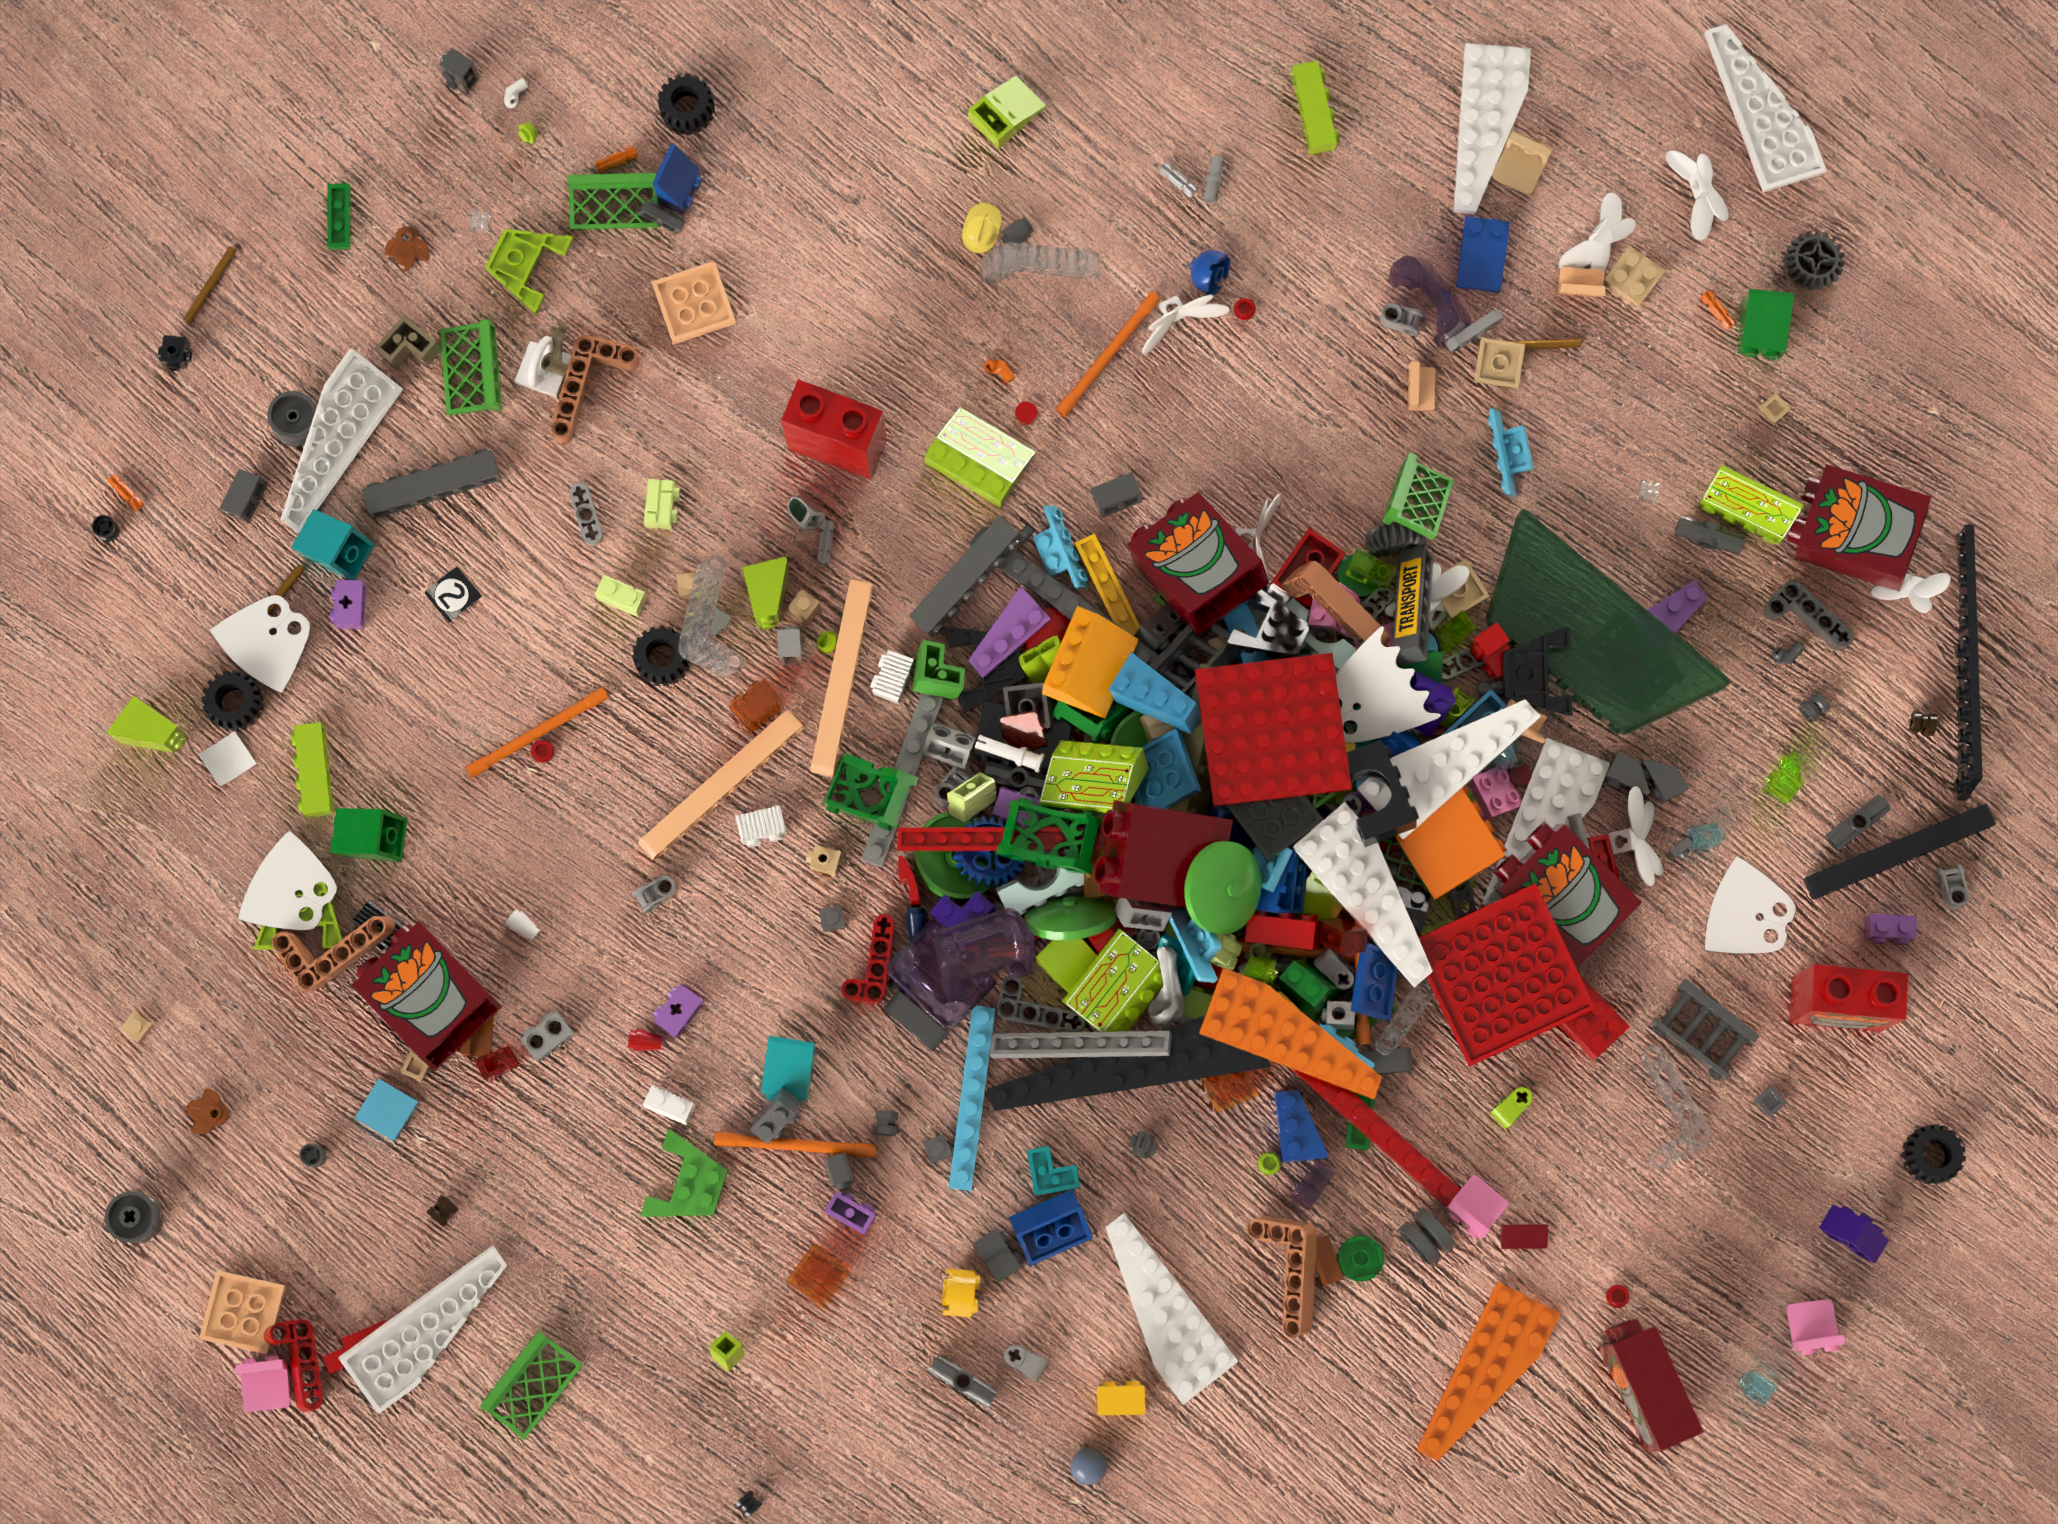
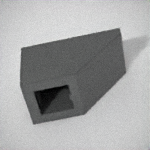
[1604,751,1650,799]
[1640,759,1689,804]

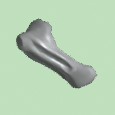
[1148,946,1186,1025]

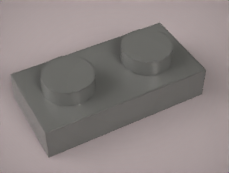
[637,202,685,234]

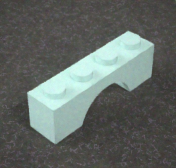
[1285,598,1357,674]
[996,851,1092,917]

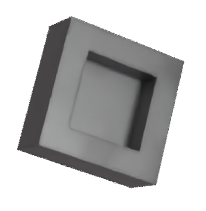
[1666,837,1693,861]
[819,905,846,933]
[1753,1085,1787,1118]
[923,1134,953,1164]

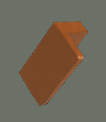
[460,1016,494,1057]
[1315,1235,1343,1287]

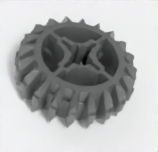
[1784,231,1845,290]
[1365,523,1426,557]

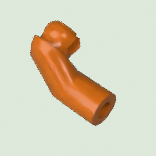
[983,359,1016,383]

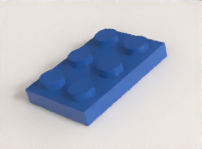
[1351,943,1398,1021]

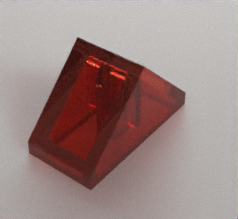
[474,1046,520,1083]

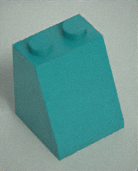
[291,509,375,580]
[761,1036,817,1105]

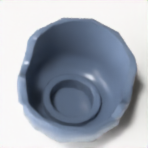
[1070,1447,1107,1486]

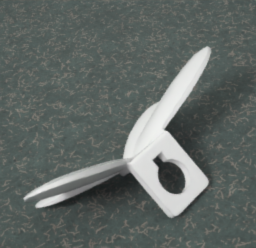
[1666,150,1729,240]
[1559,193,1636,271]
[1142,295,1229,355]
[1236,494,1281,590]
[1385,564,1470,629]
[1871,573,1951,613]
[1608,787,1663,886]

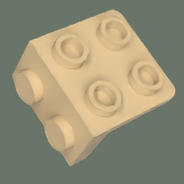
[1492,132,1552,195]

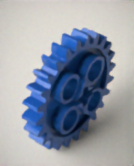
[953,816,1025,888]

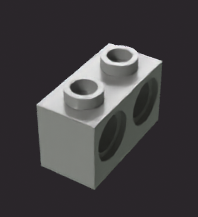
[777,626,803,666]
[922,722,976,769]
[1114,898,1172,931]
[520,1011,576,1063]

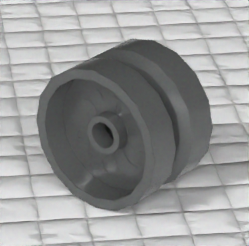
[267,391,316,447]
[104,1191,163,1244]
[1398,1208,1457,1267]

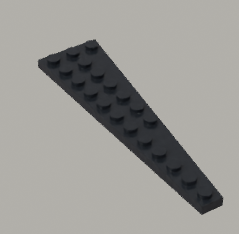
[1953,524,1983,801]
[987,1016,1271,1111]

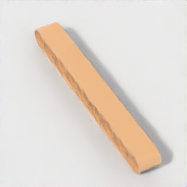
[811,579,873,777]
[638,710,804,861]

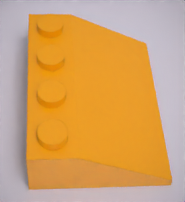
[1042,606,1139,719]

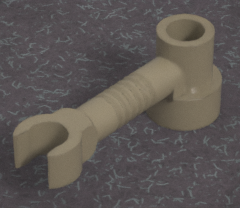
[541,321,568,376]

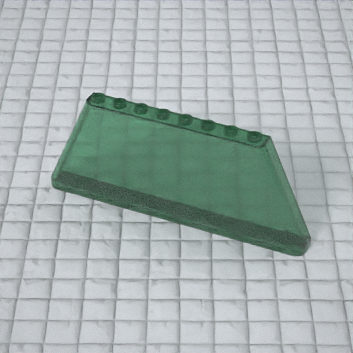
[1486,509,1731,736]

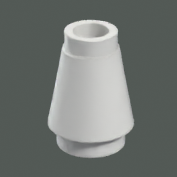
[505,909,540,941]

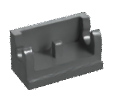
[220,469,268,524]
[1091,472,1143,518]

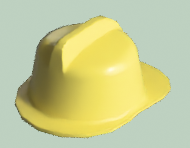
[962,203,1002,253]

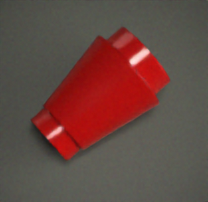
[628,1028,662,1051]

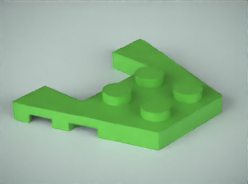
[640,1129,728,1217]

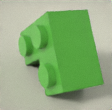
[913,640,965,700]

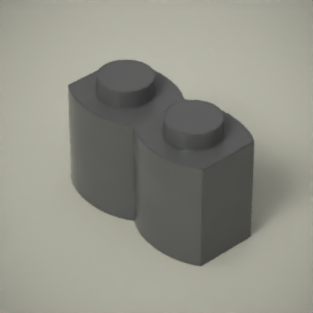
[824,1153,855,1192]
[973,1229,1022,1283]

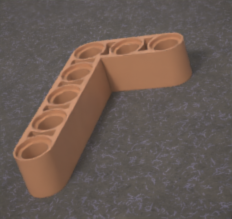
[551,335,640,444]
[1282,561,1391,646]
[272,916,395,990]
[1247,1215,1317,1339]

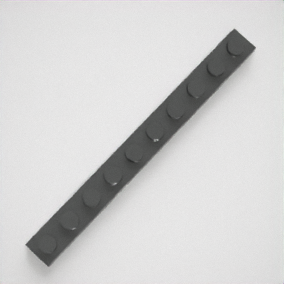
[969,526,1159,666]

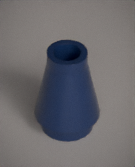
[905,908,927,940]

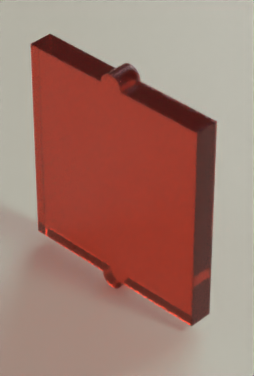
[999,710,1048,749]

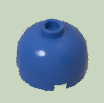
[1189,250,1231,295]

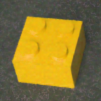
[1097,1381,1145,1416]

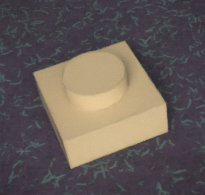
[1758,393,1791,425]
[676,572,702,598]
[120,1011,154,1043]
[400,1052,429,1082]

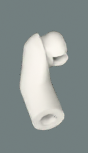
[504,78,528,108]

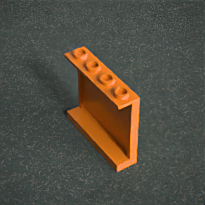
[1395,785,1507,901]

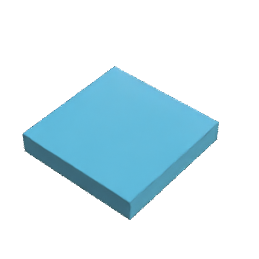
[355,1079,419,1142]

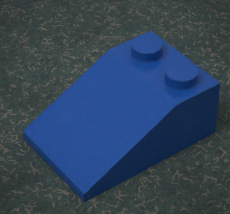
[653,144,703,215]
[1456,216,1510,293]

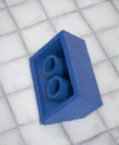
[1008,1190,1093,1267]

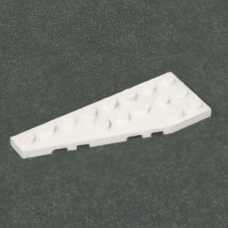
[1704,24,1827,192]
[1453,43,1531,214]
[280,349,403,533]
[1357,700,1541,840]
[1481,738,1610,906]
[1292,802,1433,987]
[1105,1213,1238,1405]
[338,1245,507,1414]

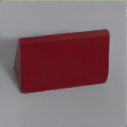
[1500,1224,1548,1249]

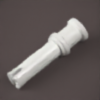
[975,735,1045,773]

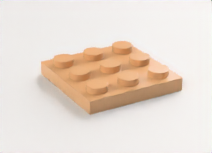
[652,261,736,344]
[199,1270,286,1354]

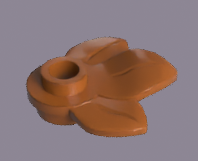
[385,226,429,271]
[186,1089,229,1134]

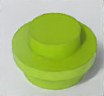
[518,122,539,144]
[817,631,838,654]
[1257,1152,1281,1175]

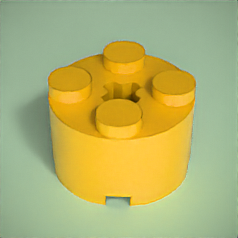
[942,1268,980,1317]

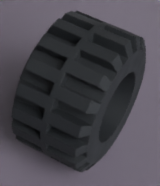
[658,73,715,135]
[632,626,691,686]
[202,671,264,731]
[1902,1124,1966,1184]

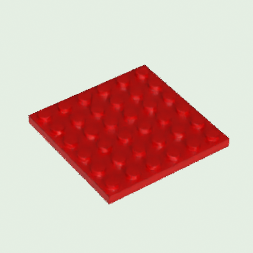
[1195,653,1352,807]
[1418,882,1596,1067]

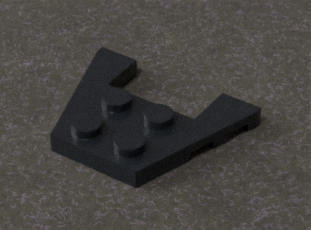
[1225,589,1311,659]
[946,627,1025,713]
[1502,627,1573,716]

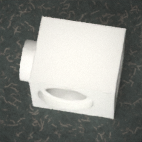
[1322,1001,1355,1031]

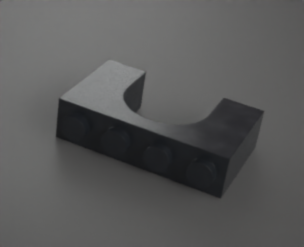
[973,701,1072,775]
[1347,740,1419,847]

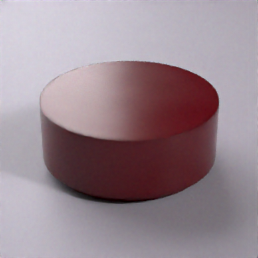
[1508,763,1532,787]

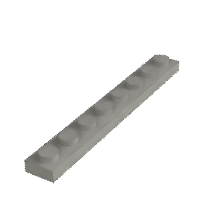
[861,693,943,868]
[989,1031,1172,1058]

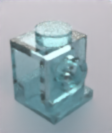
[1687,822,1724,852]
[1737,1370,1777,1406]

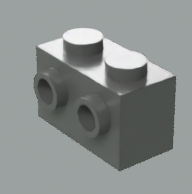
[439,48,480,94]
[1134,603,1185,653]
[750,1087,800,1144]

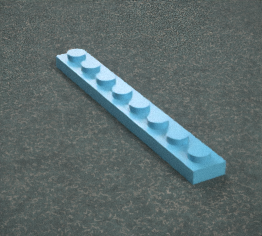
[949,1005,995,1191]

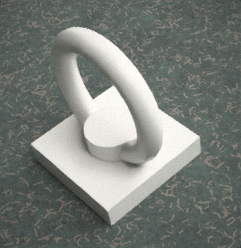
[515,336,571,398]

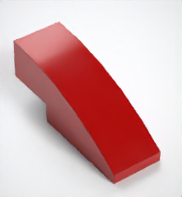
[323,1320,388,1375]

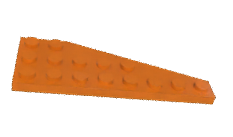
[1199,968,1382,1099]
[1416,1282,1561,1461]

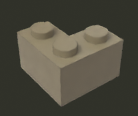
[374,315,442,370]

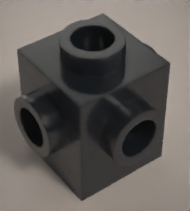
[158,335,192,371]

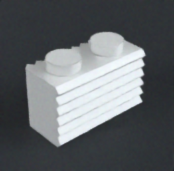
[870,650,914,704]
[735,805,787,847]
[643,1085,696,1125]

